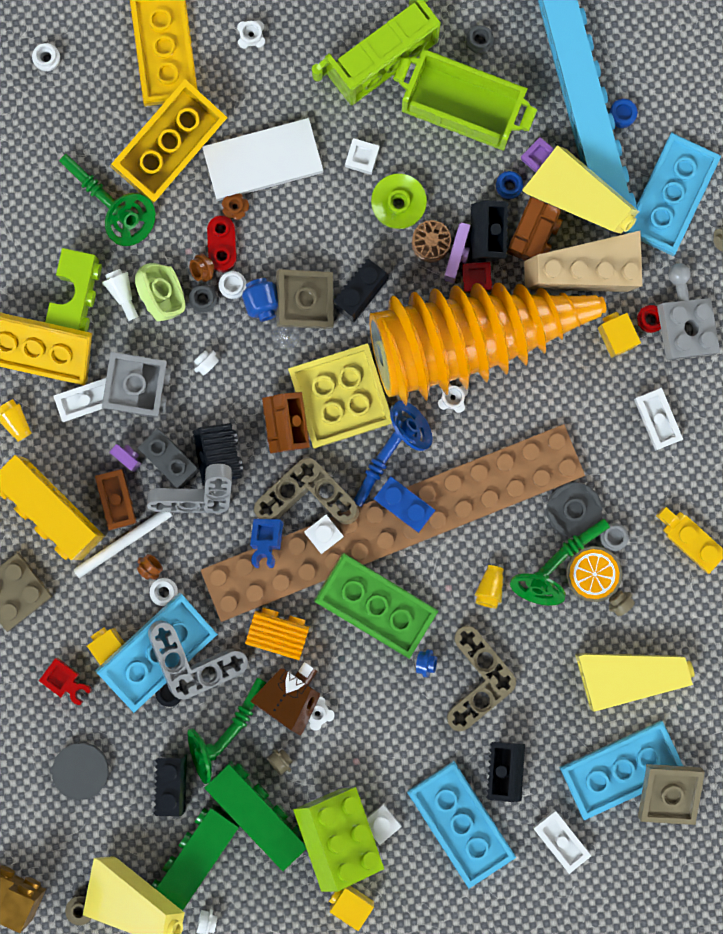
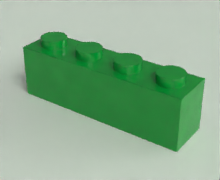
[204,761,306,871]
[151,804,240,911]

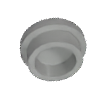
[600,523,629,551]

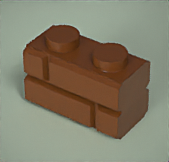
[507,197,563,261]
[262,392,310,454]

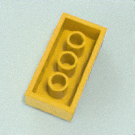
[110,79,228,203]
[0,455,105,560]

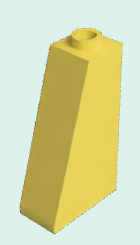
[522,145,640,234]
[575,653,695,712]
[83,857,185,934]

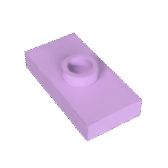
[444,223,470,283]

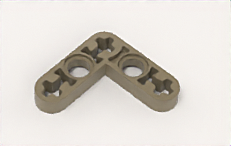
[254,458,359,525]
[447,625,516,731]

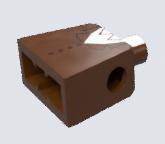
[250,662,320,736]

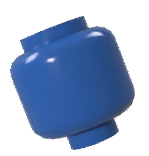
[242,278,278,322]

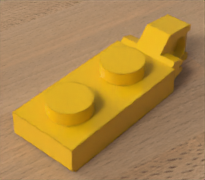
[656,507,723,574]

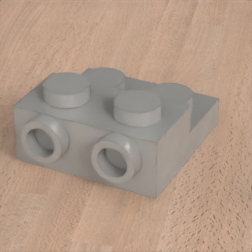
[102,352,171,418]

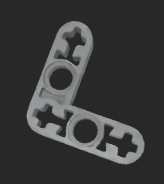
[147,464,232,513]
[148,620,248,700]

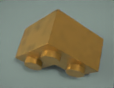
[0,865,46,933]

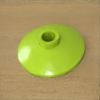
[371,174,427,229]

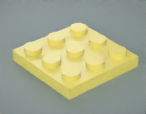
[288,343,392,449]

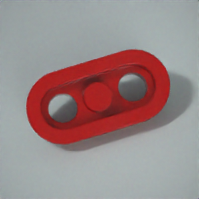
[207,216,237,272]

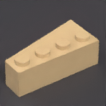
[524,231,643,292]

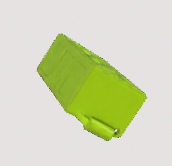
[312,0,441,105]
[393,49,537,151]

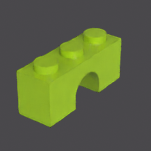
[45,248,102,332]

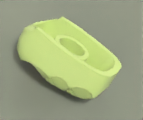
[135,263,185,321]

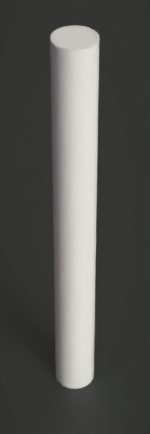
[73,512,173,578]

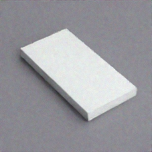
[202,118,323,201]

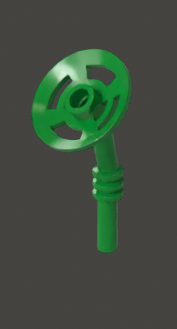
[59,153,156,246]
[510,518,610,606]
[187,678,267,784]

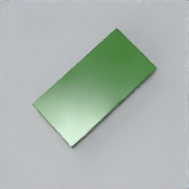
[313,553,438,659]

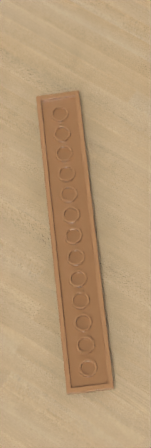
[201,424,585,622]

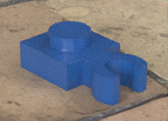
[250,519,284,568]

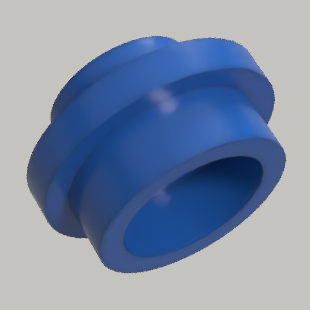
[496,171,523,199]
[416,649,437,678]

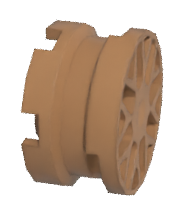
[412,220,451,263]

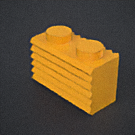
[245,607,310,660]

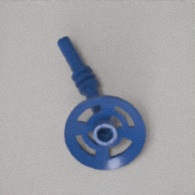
[354,401,433,507]

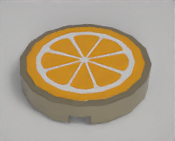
[566,546,622,602]

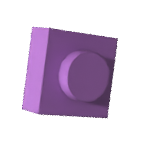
[521,137,554,173]
[109,444,142,472]

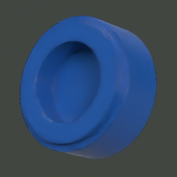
[609,99,638,128]

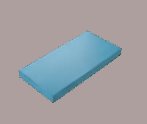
[624,132,721,256]
[95,593,218,713]
[559,720,683,820]
[407,761,516,888]

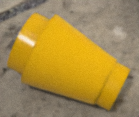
[0,399,32,442]
[474,565,504,609]

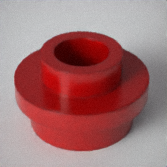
[637,305,661,333]

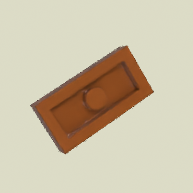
[95,469,137,531]

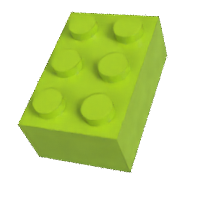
[293,787,384,892]

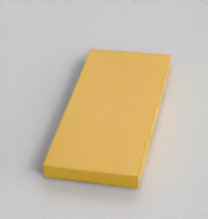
[130,0,198,106]
[0,313,92,385]

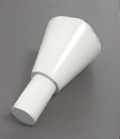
[102,269,139,321]

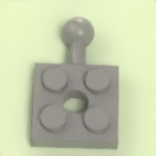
[657,263,720,360]

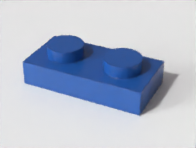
[374,476,436,533]

